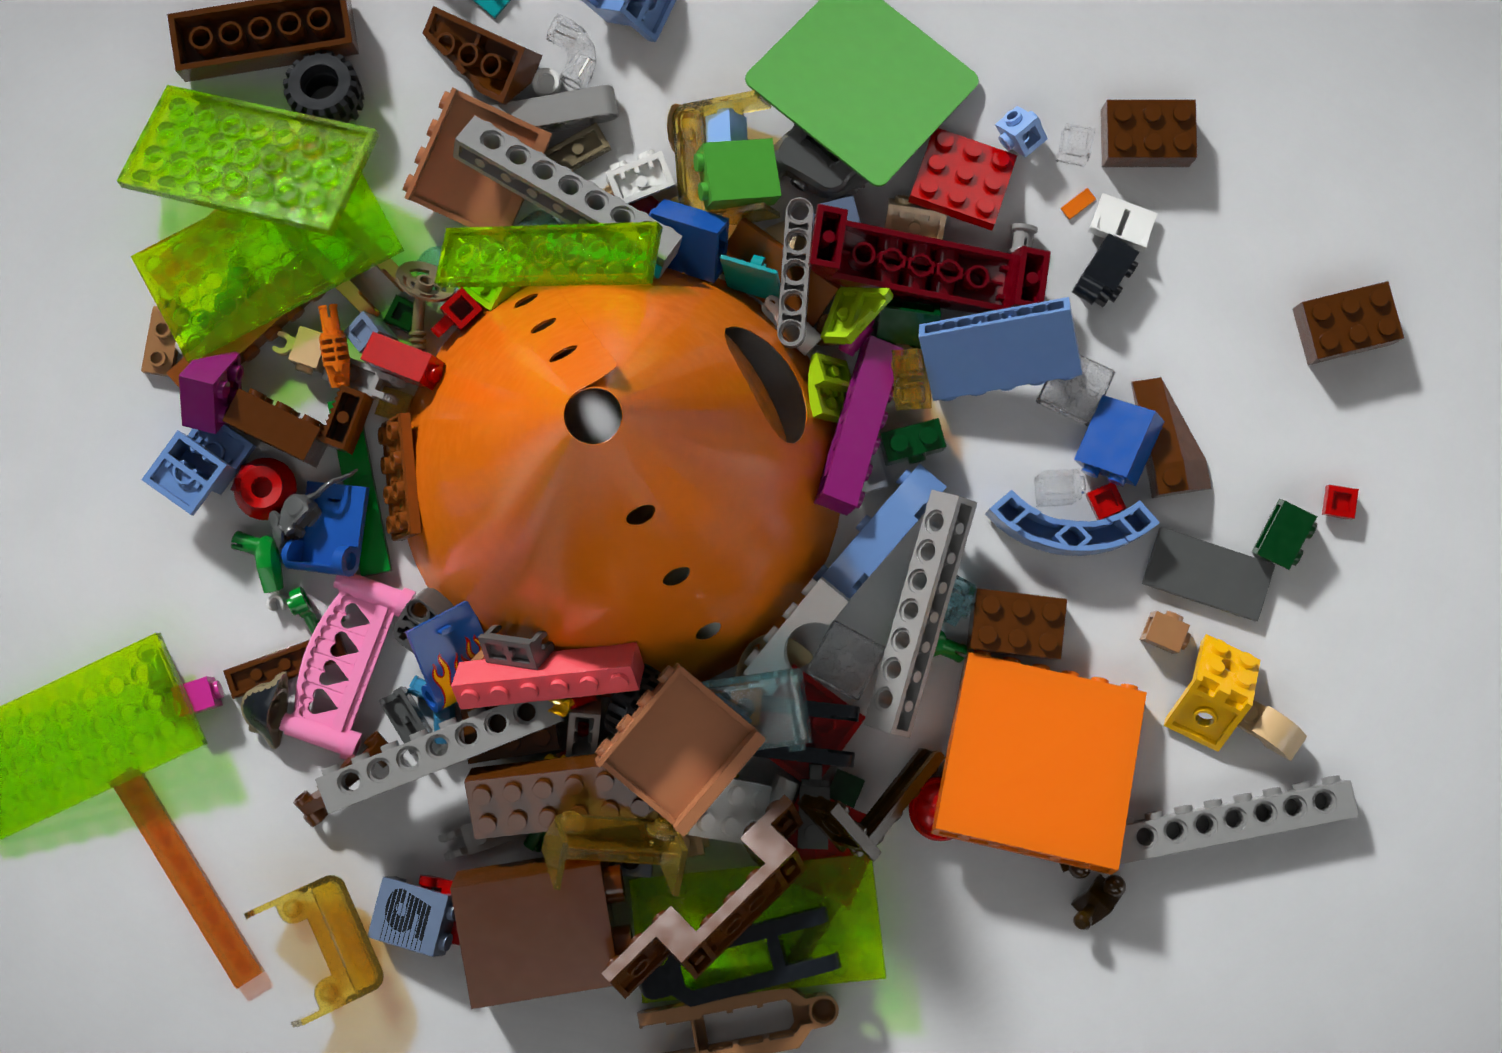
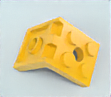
[1164,634,1260,752]

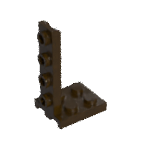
[797,748,946,862]

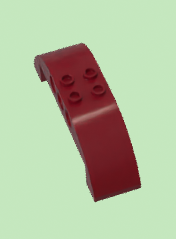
[808,204,1051,313]

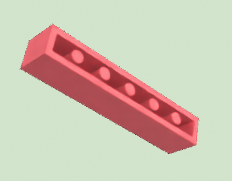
[451,642,645,710]

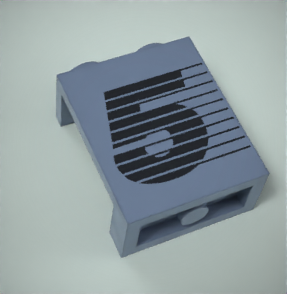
[367,876,456,957]

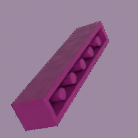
[814,335,903,516]

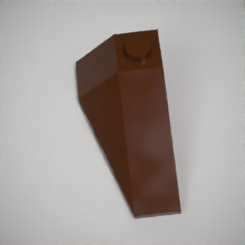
[422,6,543,105]
[1131,377,1211,498]

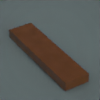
[223,632,348,699]

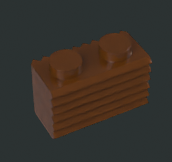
[319,385,374,455]

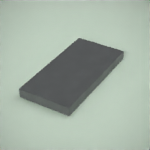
[1142,527,1276,622]

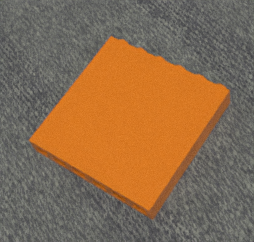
[931,650,1147,875]

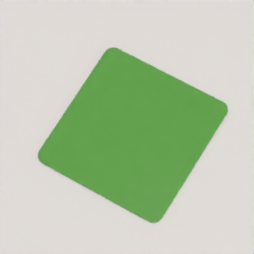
[745,0,979,187]

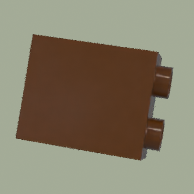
[450,848,633,1009]

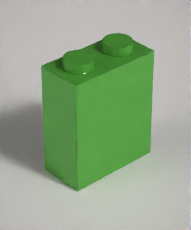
[693,138,782,211]

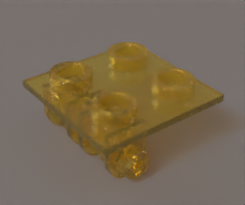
[891,348,932,411]

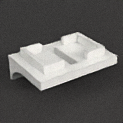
[1088,193,1158,252]

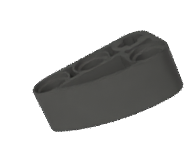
[393,588,454,654]

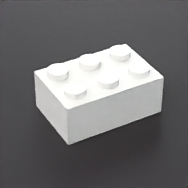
[666,778,772,844]

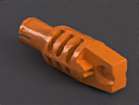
[318,304,351,388]

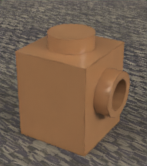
[1139,611,1191,654]

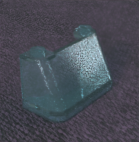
[701,668,813,752]

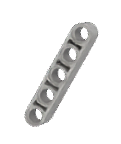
[491,85,619,132]
[777,197,814,349]

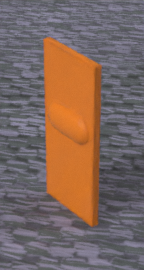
[1060,188,1096,220]

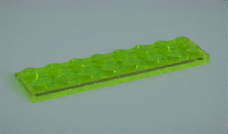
[434,222,663,288]

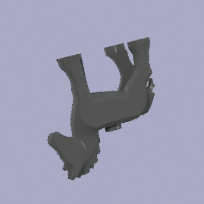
[747,124,868,200]

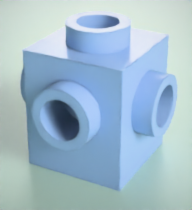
[995,106,1048,157]

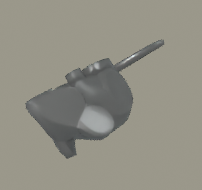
[269,469,358,549]

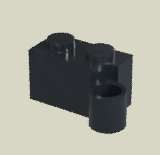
[1072,233,1139,307]

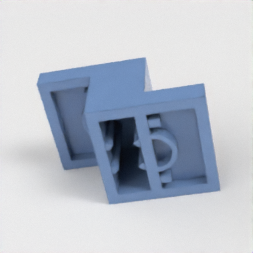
[581,0,676,42]
[141,424,257,516]

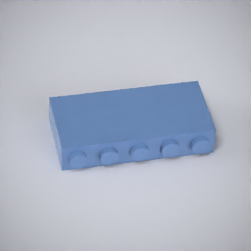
[919,297,1082,401]

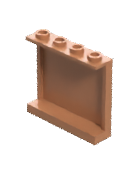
[402,87,553,244]
[595,662,767,837]

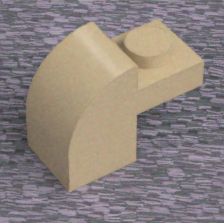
[1237,700,1307,761]

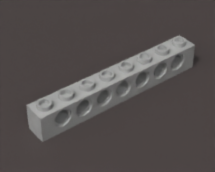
[453,115,683,277]
[864,490,977,738]
[315,700,565,814]
[1120,775,1359,864]

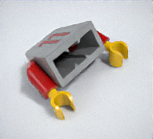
[544,695,602,759]

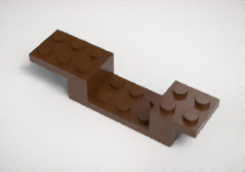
[601,794,807,999]

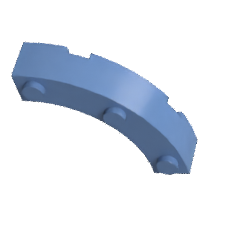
[813,464,947,599]
[985,490,1160,556]

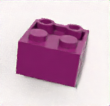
[179,351,244,434]

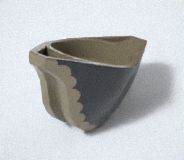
[241,672,289,749]

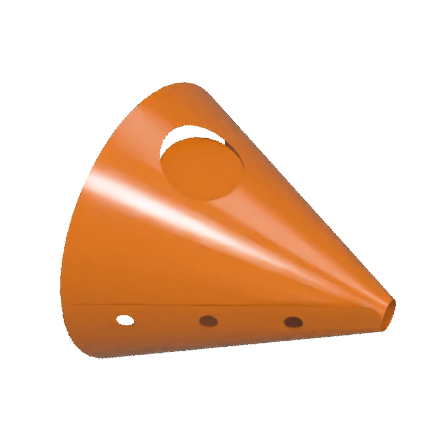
[407,262,840,697]

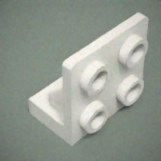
[606,149,675,204]

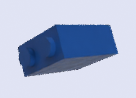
[649,199,730,283]
[1074,395,1165,487]

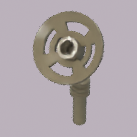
[395,261,455,351]

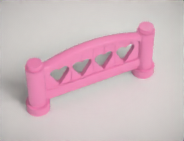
[279,574,416,760]

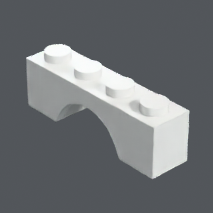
[743,577,850,696]

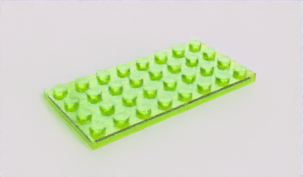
[117,85,379,236]
[131,144,404,363]
[0,633,208,841]
[629,854,887,1003]

